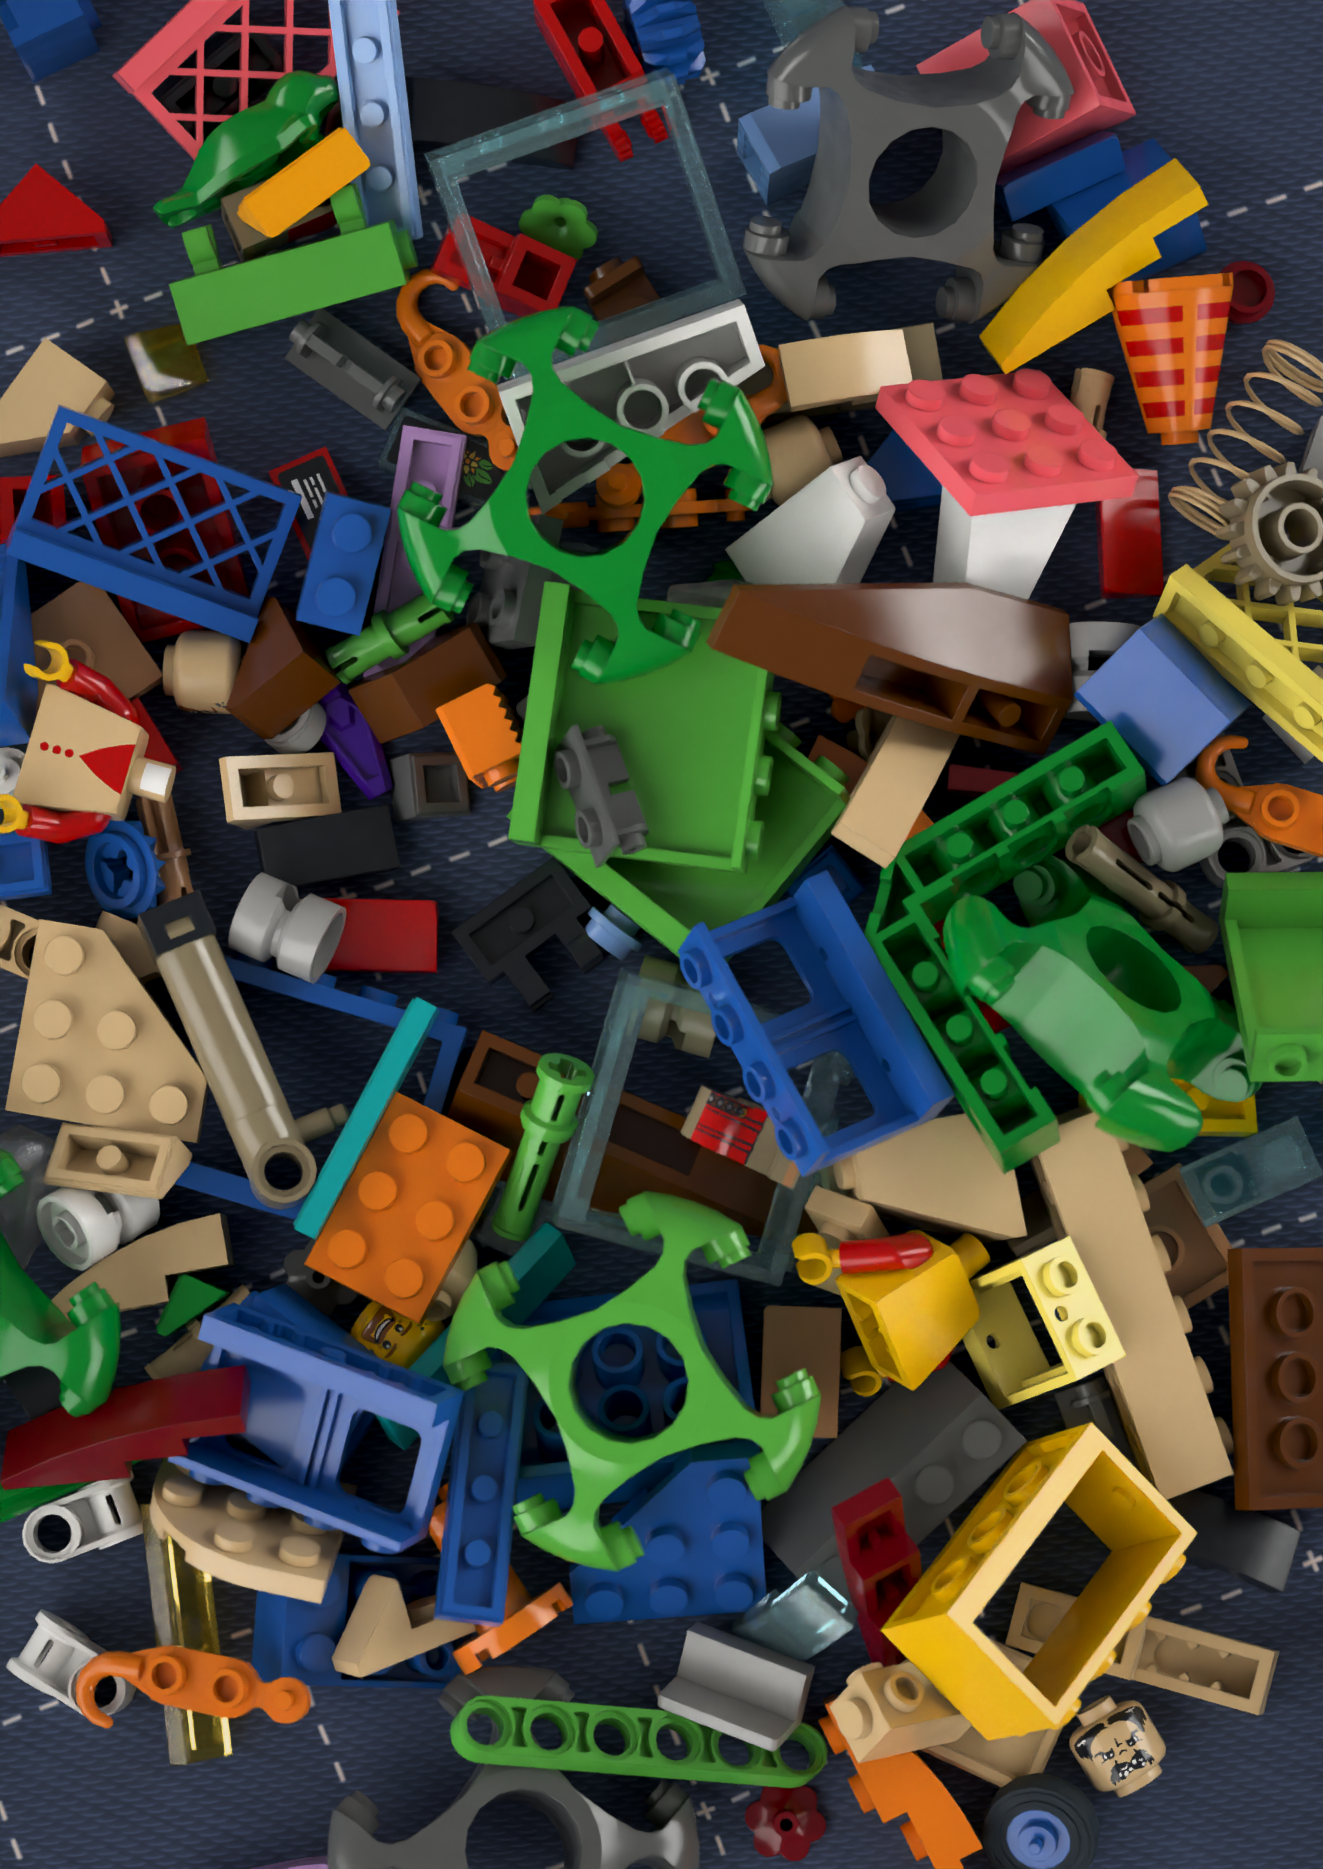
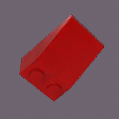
[80,417,250,643]

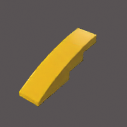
[979,158,1208,375]

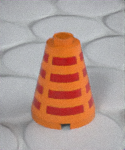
[1107,272,1234,445]

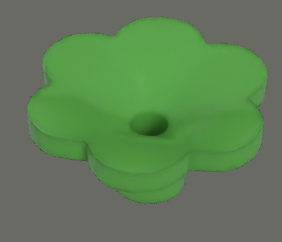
[519,194,598,261]

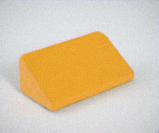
[237,127,371,238]

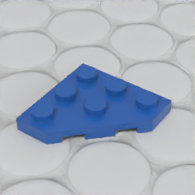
[569,1441,767,1625]

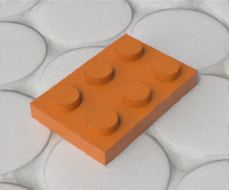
[304,1092,513,1326]

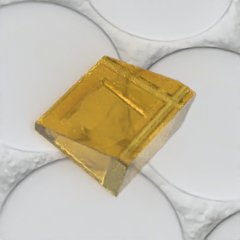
[124,323,209,404]

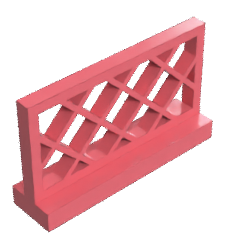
[112,0,400,160]

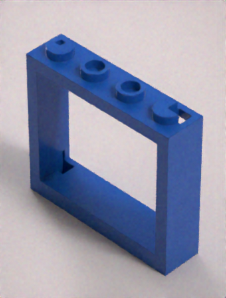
[174,952,469,1220]

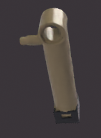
[137,890,350,1210]

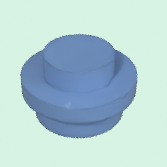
[584,904,644,961]

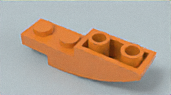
[818,1694,983,1869]

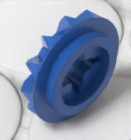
[85,820,166,920]

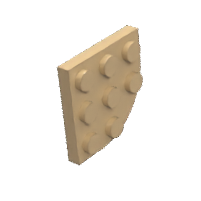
[150,1457,357,1604]

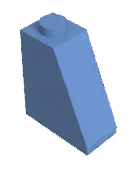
[737,64,874,206]

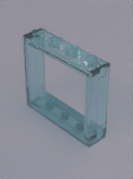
[424,68,747,381]
[549,968,854,1287]

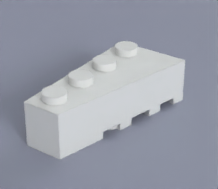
[497,299,765,515]

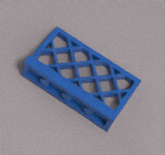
[5,404,302,643]

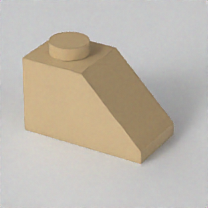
[0,338,115,458]

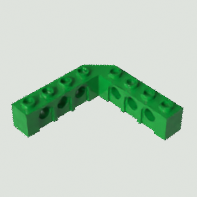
[864,720,1146,1174]

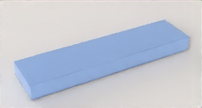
[328,0,423,240]

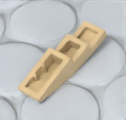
[830,715,960,869]

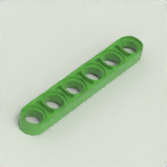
[450,1695,828,1788]

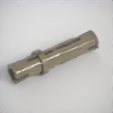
[1065,825,1218,954]

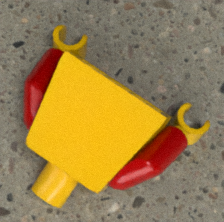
[792,1230,990,1397]

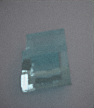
[730,1570,859,1662]

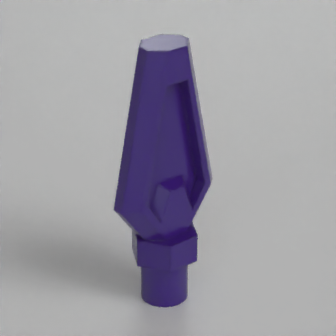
[318,679,394,800]

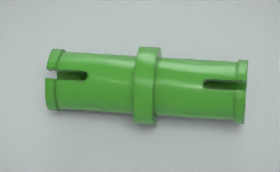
[325,593,455,684]

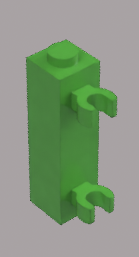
[169,183,418,346]

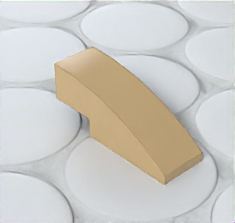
[51,1213,235,1321]

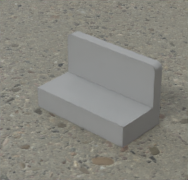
[657,1621,815,1751]

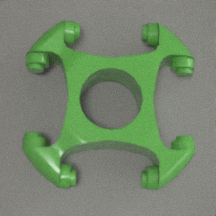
[443,1191,821,1571]

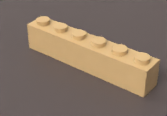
[1030,1106,1234,1500]

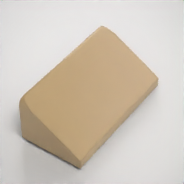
[43,1122,192,1199]

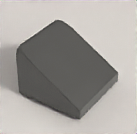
[388,752,471,822]

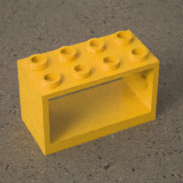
[881,1422,1197,1740]

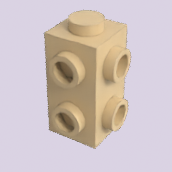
[829,1659,972,1763]

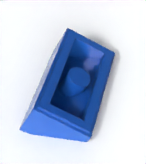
[995,130,1126,222]

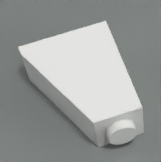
[725,456,896,584]
[933,485,1076,599]

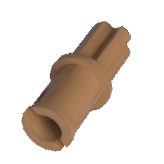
[135,794,194,906]

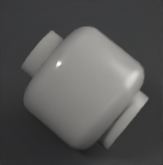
[1127,777,1229,872]

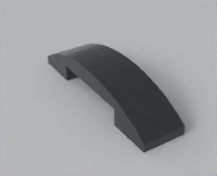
[325,77,581,170]

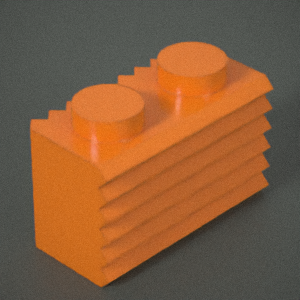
[436,683,523,793]

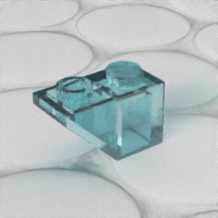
[1178,1116,1323,1228]

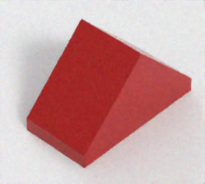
[0,163,113,257]

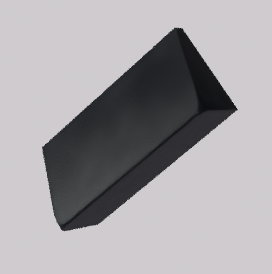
[152,15,284,142]

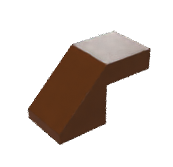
[348,622,507,744]

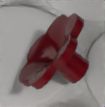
[745,1785,826,1861]

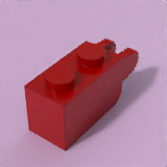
[533,0,669,163]

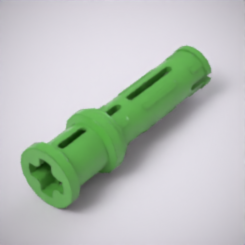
[491,1053,595,1241]

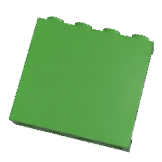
[508,581,782,874]
[506,722,850,963]
[1219,872,1323,1082]

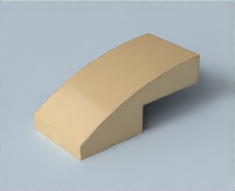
[778,329,913,412]

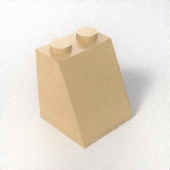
[819,1113,1027,1244]

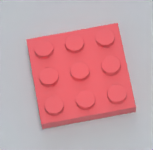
[875,369,1139,516]

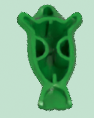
[153,70,340,228]

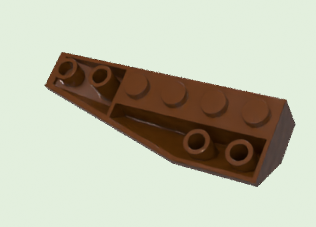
[706,582,1073,755]
[447,1030,823,1242]

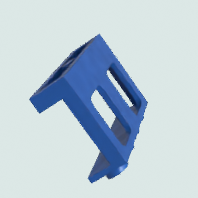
[678,870,955,1177]
[168,1303,464,1554]

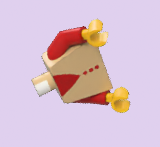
[0,640,176,844]

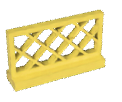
[1153,543,1323,763]

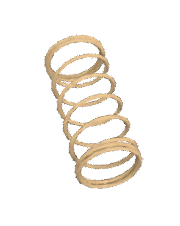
[1168,339,1323,535]

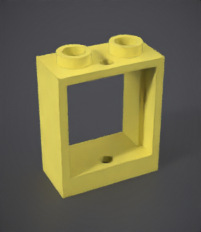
[962,1236,1126,1410]

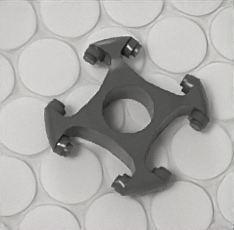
[741,5,1075,324]
[327,1665,700,1869]

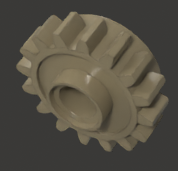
[1215,462,1323,606]

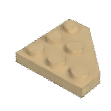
[5,919,209,1143]

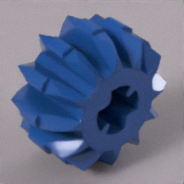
[622,0,706,88]

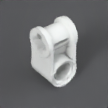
[22,1469,154,1563]
[6,1609,136,1716]

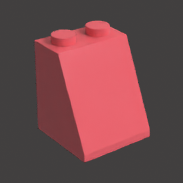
[916,0,1137,176]

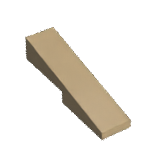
[1005,1582,1280,1715]

